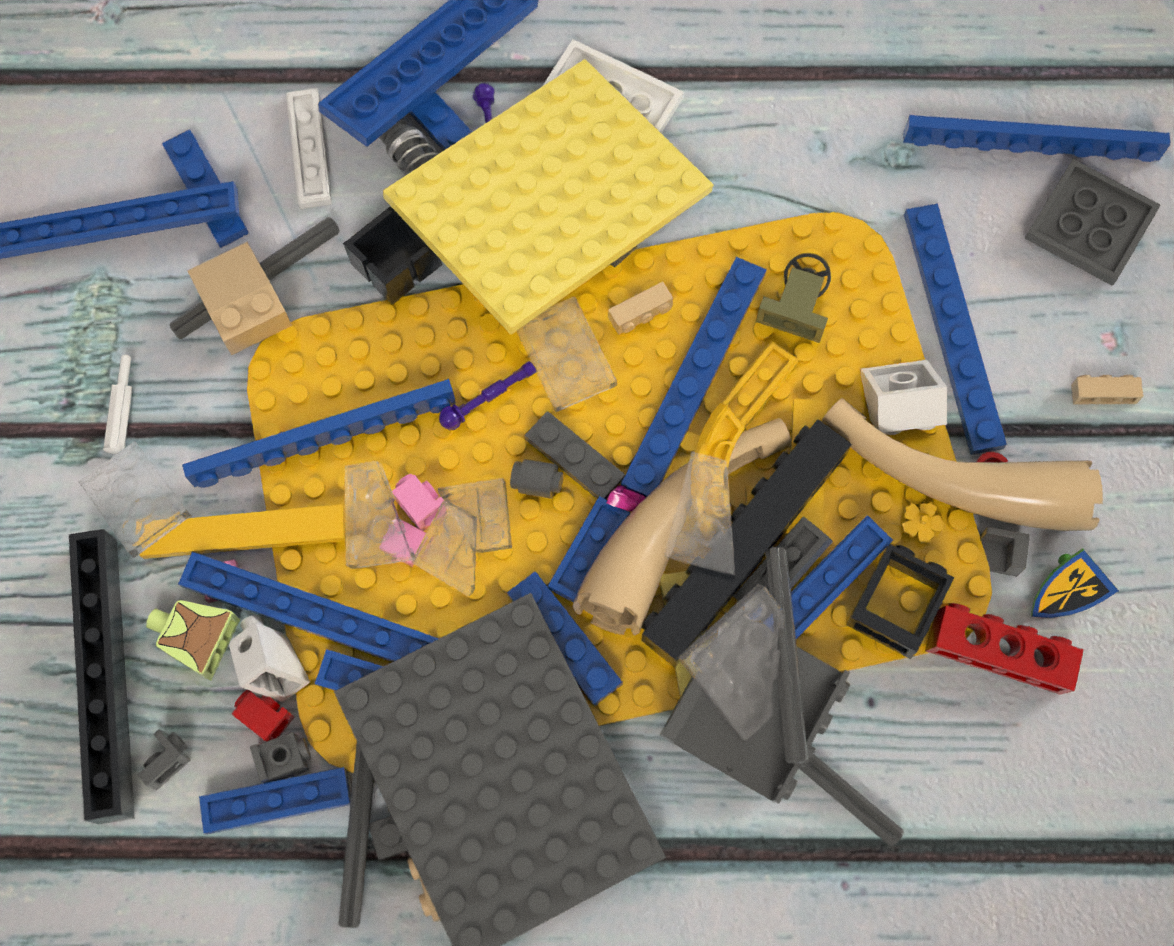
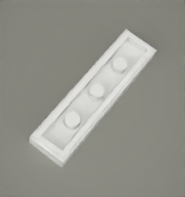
[286,88,332,209]

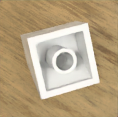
[861,360,947,435]

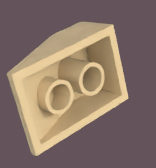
[188,242,292,355]

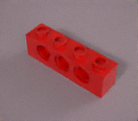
[925,603,1084,695]

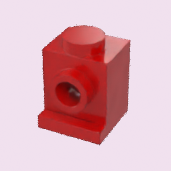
[232,690,295,742]

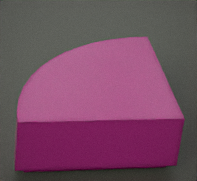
[606,485,646,511]

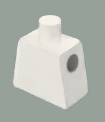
[229,615,310,702]

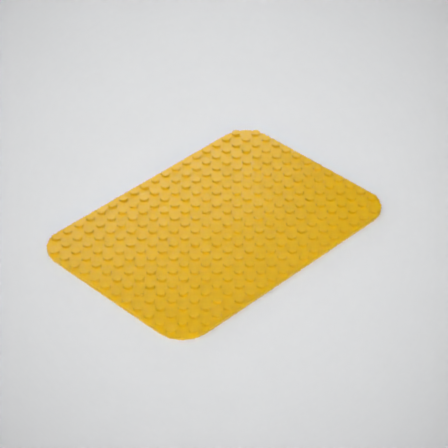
[247,212,992,774]

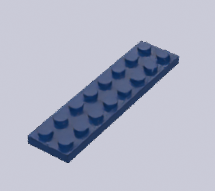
[318,0,538,147]

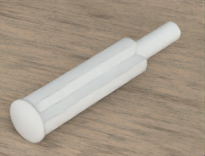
[103,354,132,454]

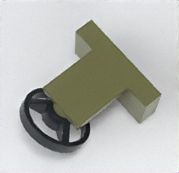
[756,253,831,343]

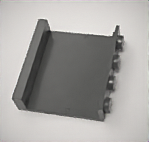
[659,606,850,803]

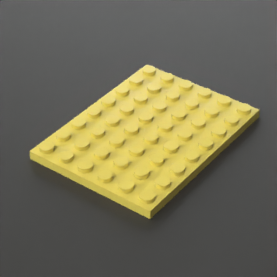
[383,59,714,335]

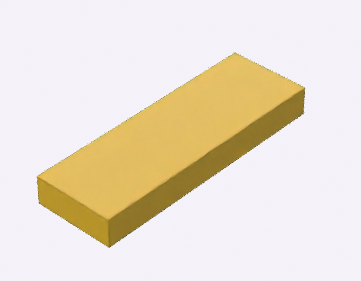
[721,340,799,428]

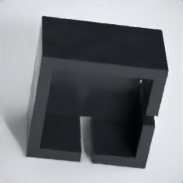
[343,206,442,305]

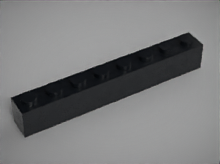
[641,419,852,668]
[68,529,135,825]

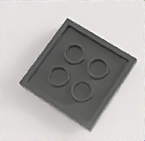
[1025,159,1161,286]

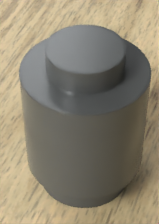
[510,459,563,499]

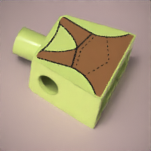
[146,600,240,681]

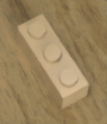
[608,281,673,335]
[1071,375,1143,404]

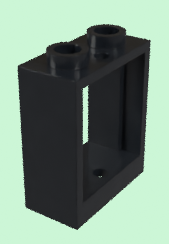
[846,544,955,659]

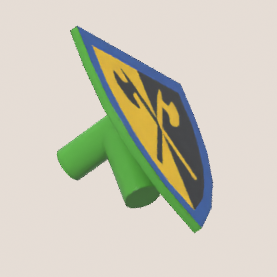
[1031,548,1119,618]

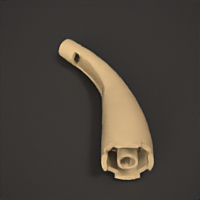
[821,398,1103,531]
[573,418,791,635]

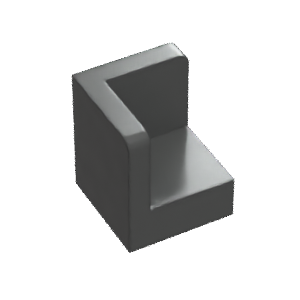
[980,527,1030,577]

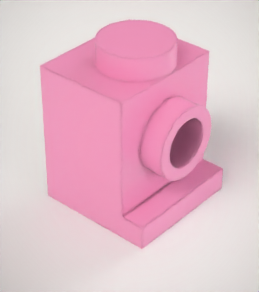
[392,474,449,531]

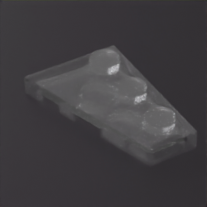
[664,452,735,576]
[345,461,416,569]

